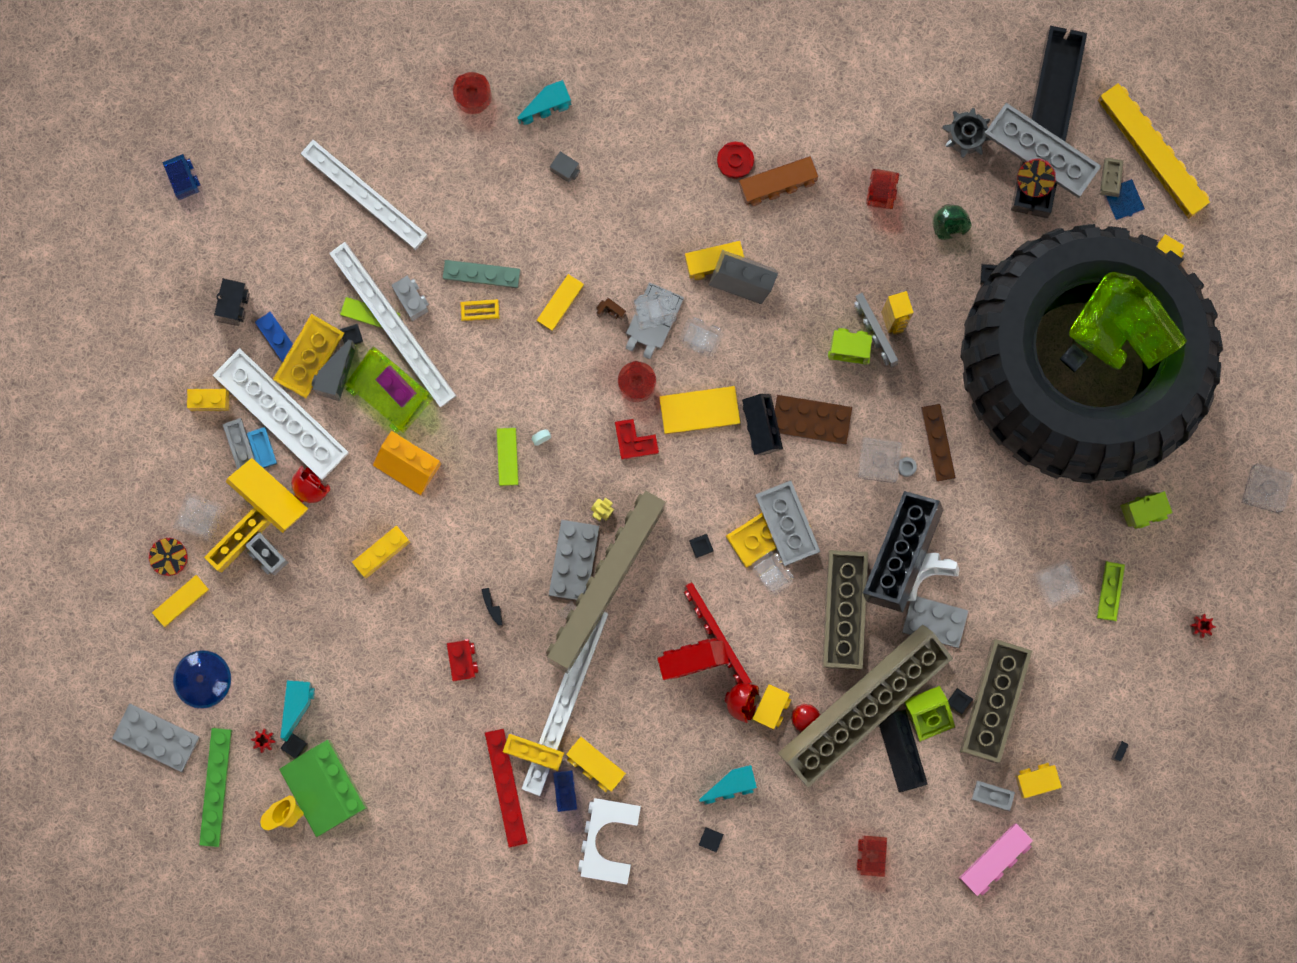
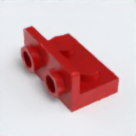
[447,639,479,682]

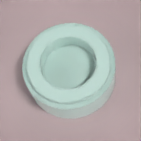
[531,429,551,446]

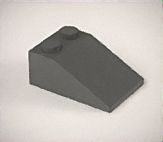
[312,340,356,401]

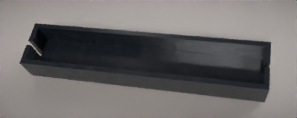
[1011,25,1087,218]

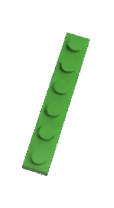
[199,728,232,847]

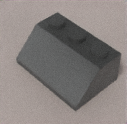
[709,250,778,304]

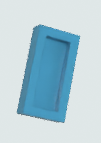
[247,427,277,468]

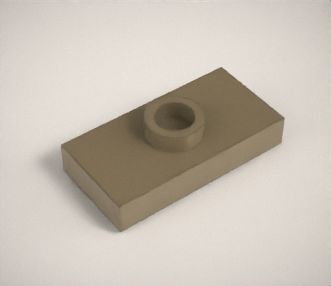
[1099,158,1124,197]

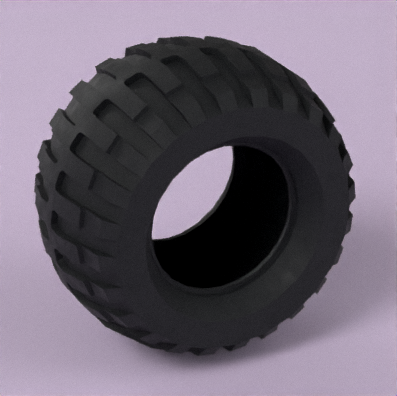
[960,224,1223,483]

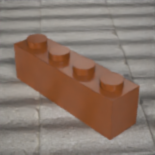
[739,156,818,206]

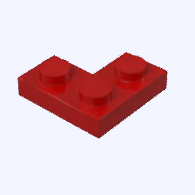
[615,419,659,460]

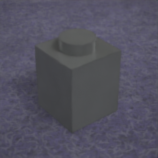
[550,151,580,182]

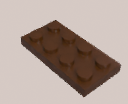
[775,395,852,445]

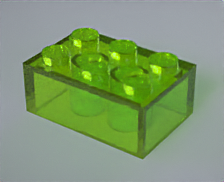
[1113,292,1187,369]

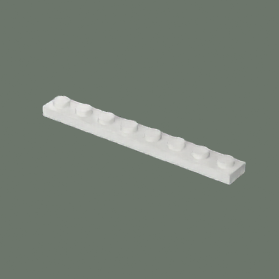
[301,140,427,250]

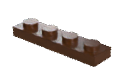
[921,404,956,482]

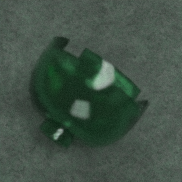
[932,204,972,240]

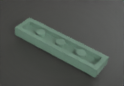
[443,260,520,288]

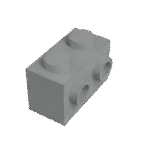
[391,276,429,321]
[245,532,289,575]

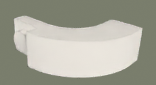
[908,553,959,601]

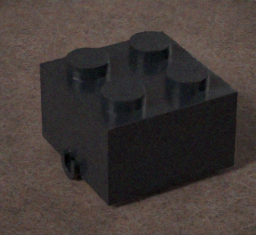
[214,278,250,326]

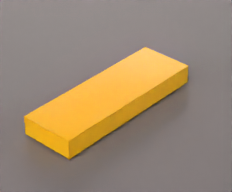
[537,274,584,331]
[152,575,210,627]
[503,734,564,771]

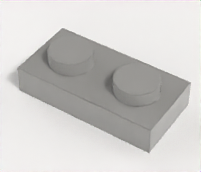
[971,781,1015,811]

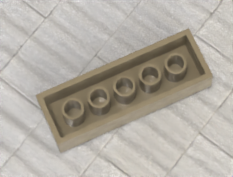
[822,550,868,670]
[959,639,1032,763]

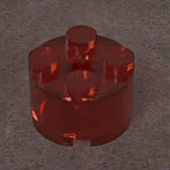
[453,72,492,114]
[866,168,899,210]
[618,361,656,402]

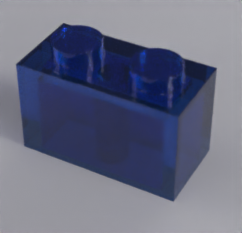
[162,154,201,200]
[553,770,578,812]

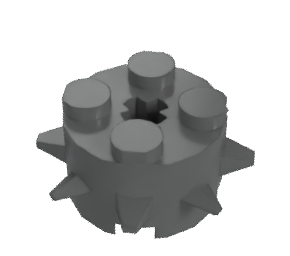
[942,108,991,158]

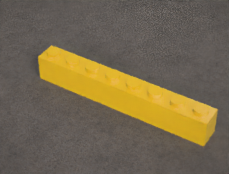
[1097,83,1210,219]

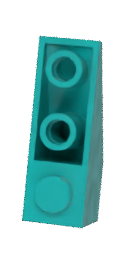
[517,80,572,125]
[699,765,757,805]

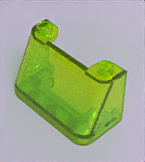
[1069,272,1162,370]
[345,346,433,434]

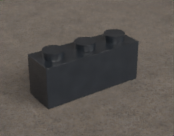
[742,394,783,455]

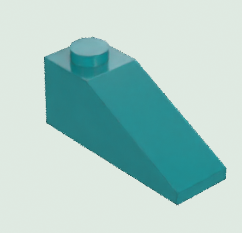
[280,680,315,742]

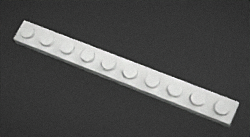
[329,242,456,407]
[522,612,608,796]

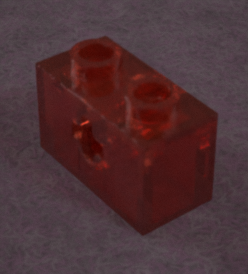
[856,835,887,877]

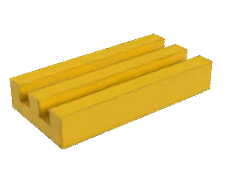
[460,299,500,321]

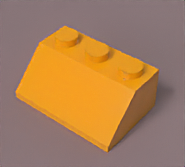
[373,431,441,496]

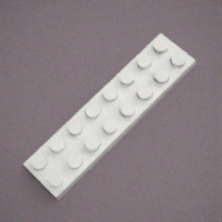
[213,348,349,480]

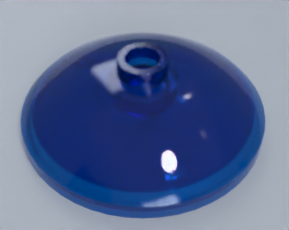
[173,650,231,708]

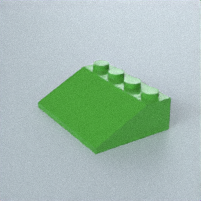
[279,740,367,837]

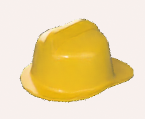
[260,795,304,831]

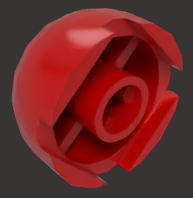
[291,466,330,503]
[724,683,759,723]

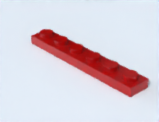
[683,582,751,684]
[485,728,528,848]

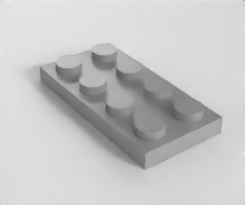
[854,293,898,368]
[755,481,820,566]
[549,520,600,600]
[112,703,200,772]

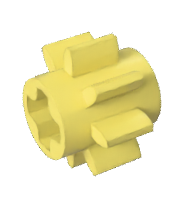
[591,497,615,522]

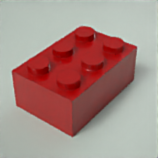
[657,638,729,680]

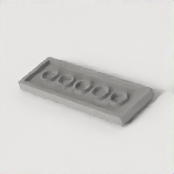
[984,103,1101,198]

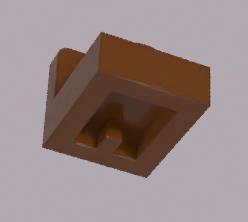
[596,298,626,320]

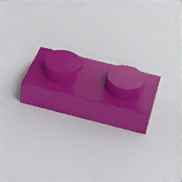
[375,366,417,407]

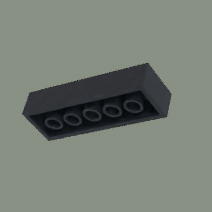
[863,491,944,613]

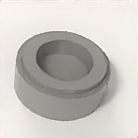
[897,457,917,477]

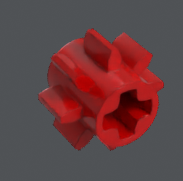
[1190,614,1216,639]
[251,729,276,753]

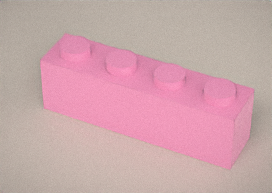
[959,824,1033,896]

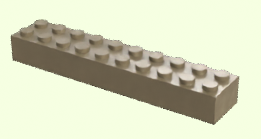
[546,490,666,674]
[778,625,953,787]

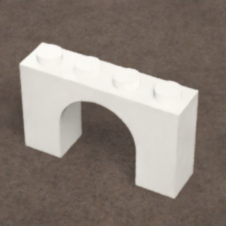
[578,798,641,884]

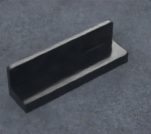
[879,709,928,793]

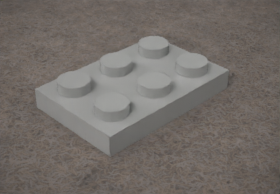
[902,596,968,648]

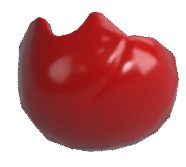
[791,703,821,733]

